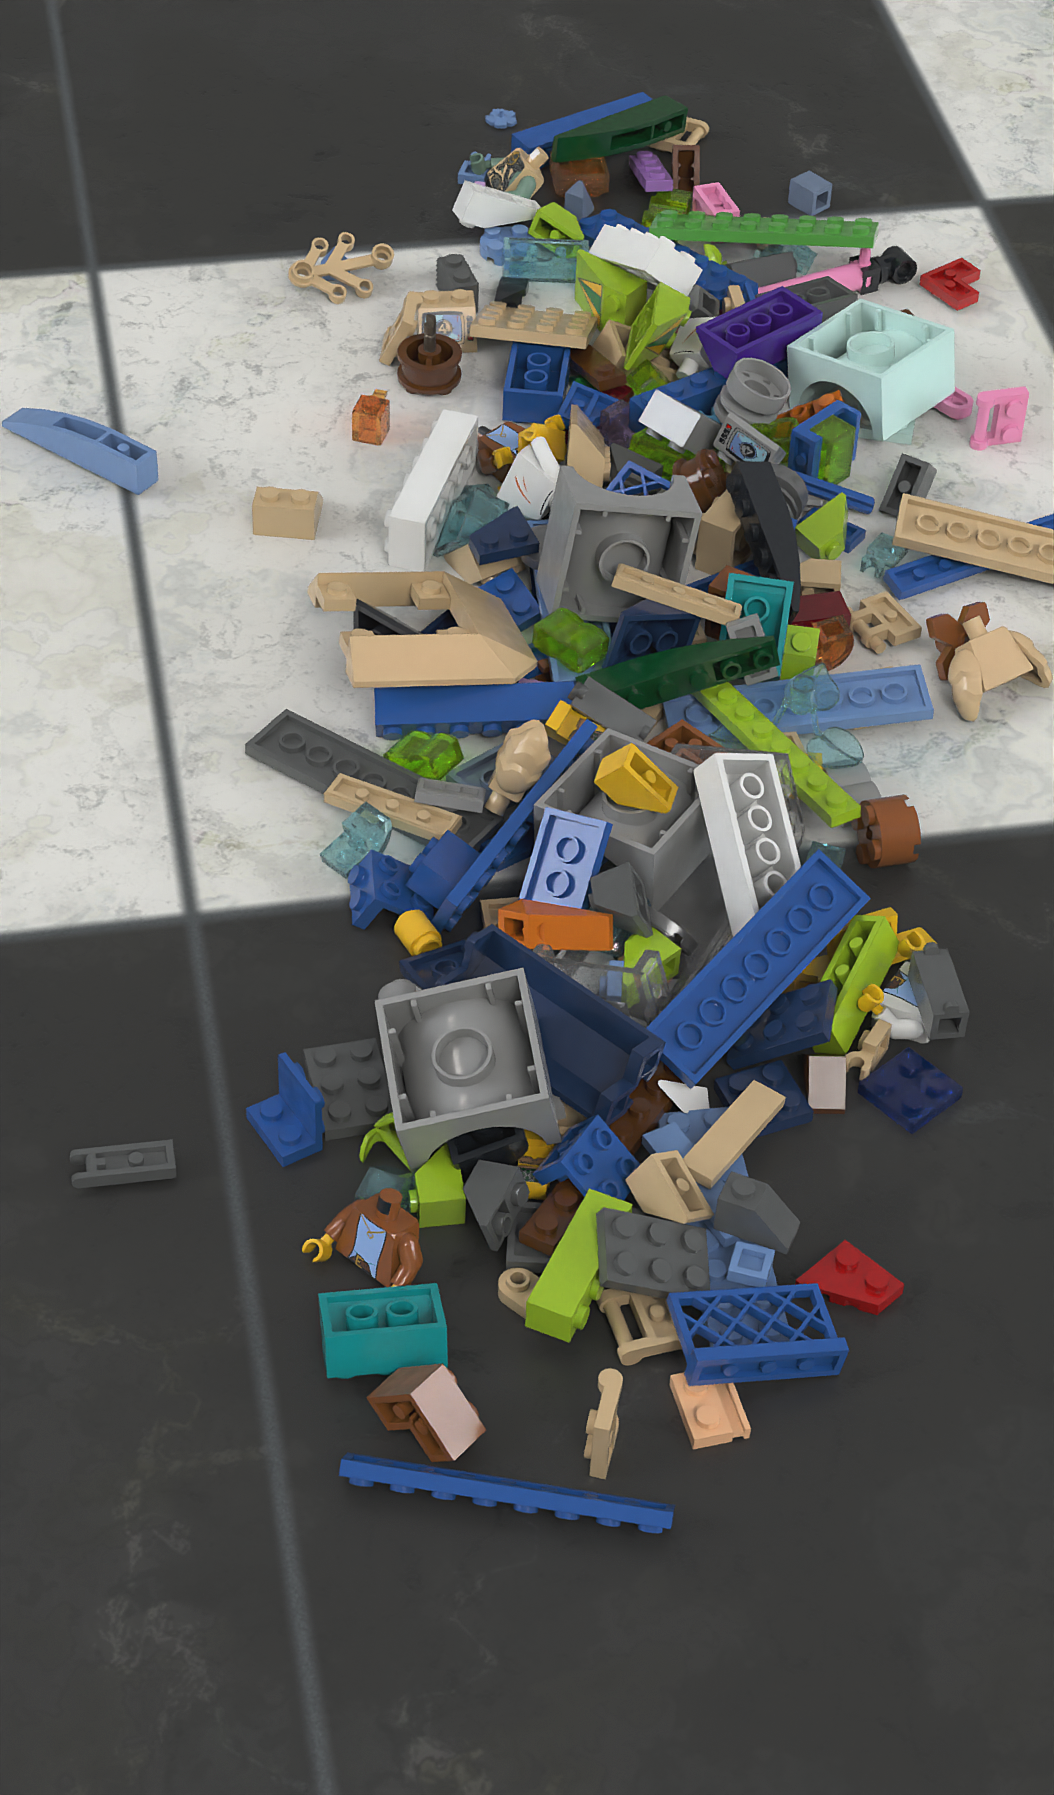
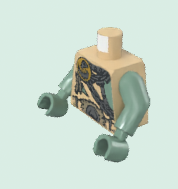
[470,147,549,199]

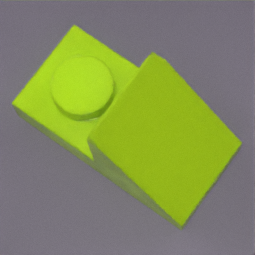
[780,625,820,680]

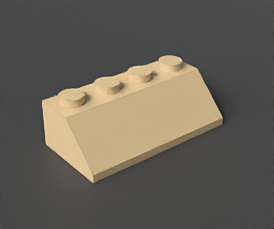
[565,404,611,488]

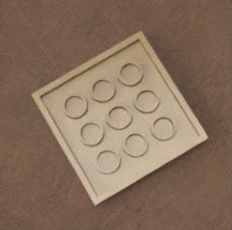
[470,301,598,349]

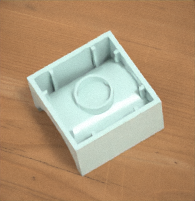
[787,298,955,441]

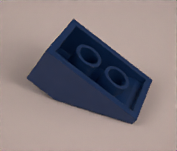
[601,599,702,669]

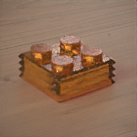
[549,151,610,198]

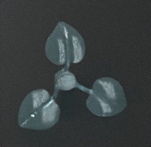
[709,662,864,769]

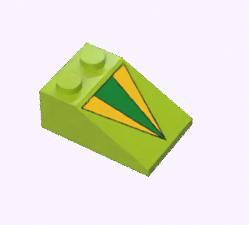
[575,249,648,333]
[624,281,692,371]

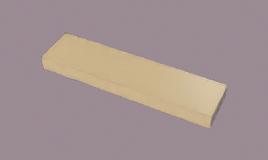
[611,563,742,626]
[324,773,462,840]
[683,1080,786,1189]

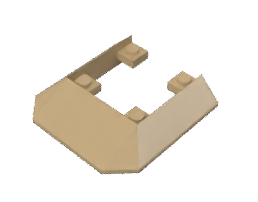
[307,571,538,688]

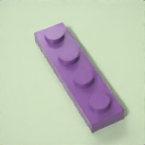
[629,151,673,192]

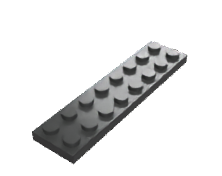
[245,709,504,851]

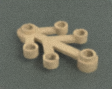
[288,232,394,304]

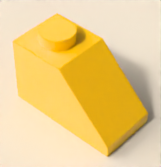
[594,743,679,814]

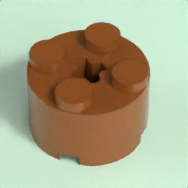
[851,794,921,868]

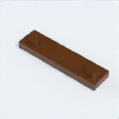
[570,344,627,392]

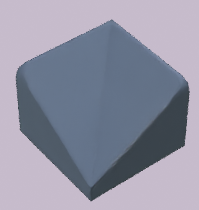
[564,180,594,221]

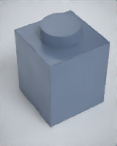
[788,170,832,216]

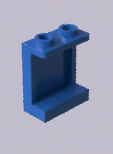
[788,400,861,478]

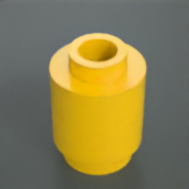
[394,910,442,956]

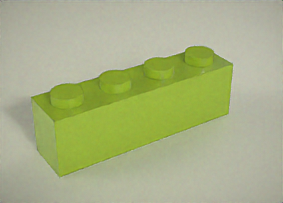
[812,915,899,1055]
[525,1188,633,1343]

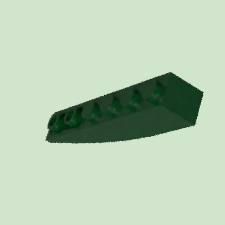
[551,95,688,163]
[575,636,780,710]

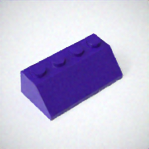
[696,286,823,379]

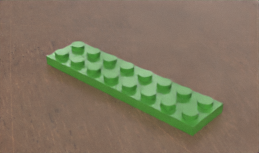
[649,210,879,248]

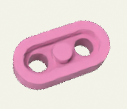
[934,387,974,420]

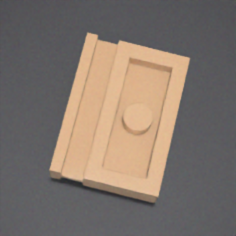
[669,1372,751,1449]

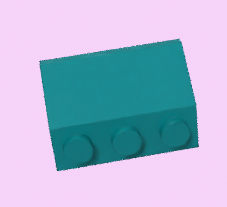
[318,1283,448,1379]

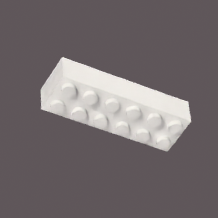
[384,409,478,572]
[693,753,801,937]

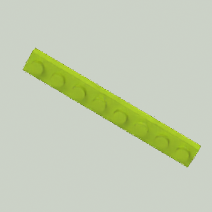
[691,682,861,828]

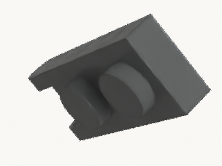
[69,1139,177,1188]

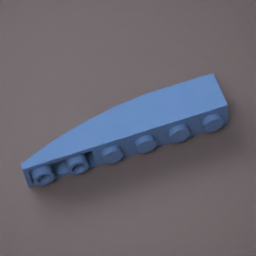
[2,408,159,495]

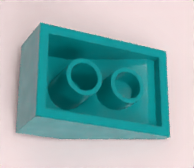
[719,573,794,682]

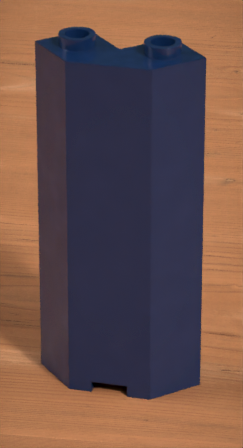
[434,924,666,1126]

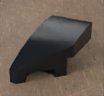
[494,276,530,308]

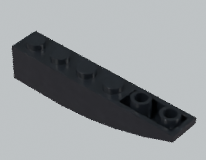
[726,461,801,626]

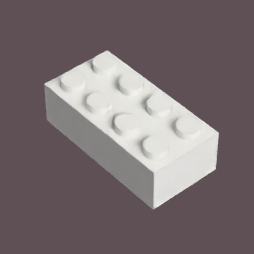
[588,224,703,296]

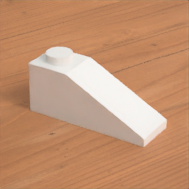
[452,180,541,228]

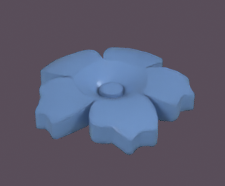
[485,109,517,129]

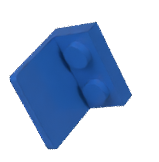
[246,1052,325,1167]
[533,1114,640,1201]

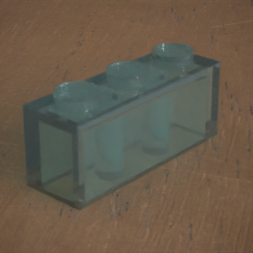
[501,237,589,283]

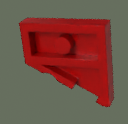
[795,1240,904,1315]

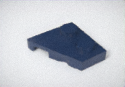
[468,506,540,565]

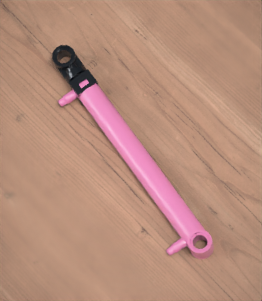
[675,246,917,333]

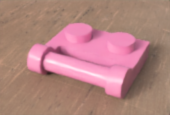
[969,386,1029,451]

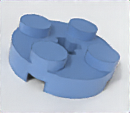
[480,224,535,267]

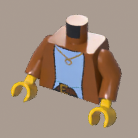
[477,415,566,484]
[302,1188,423,1287]

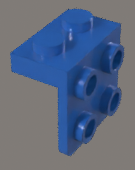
[348,849,434,930]

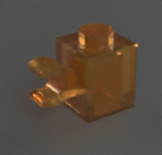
[352,389,390,446]

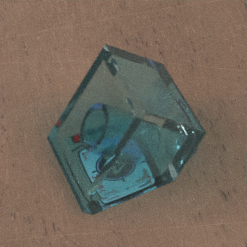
[432,487,510,558]

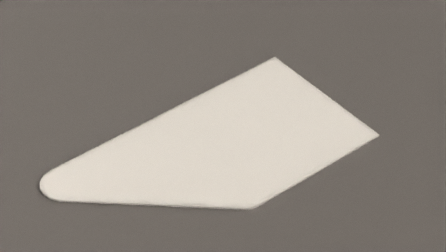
[658,1080,710,1113]

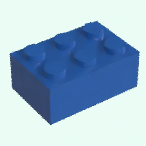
[502,341,571,425]

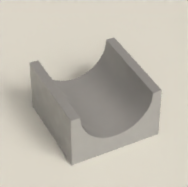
[536,465,702,623]
[534,728,712,911]
[374,968,562,1175]

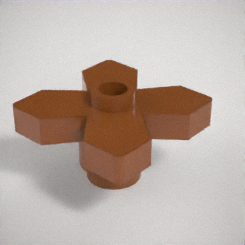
[926,602,990,681]

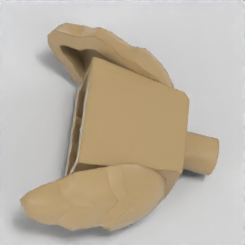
[948,616,1053,722]
[484,719,551,816]

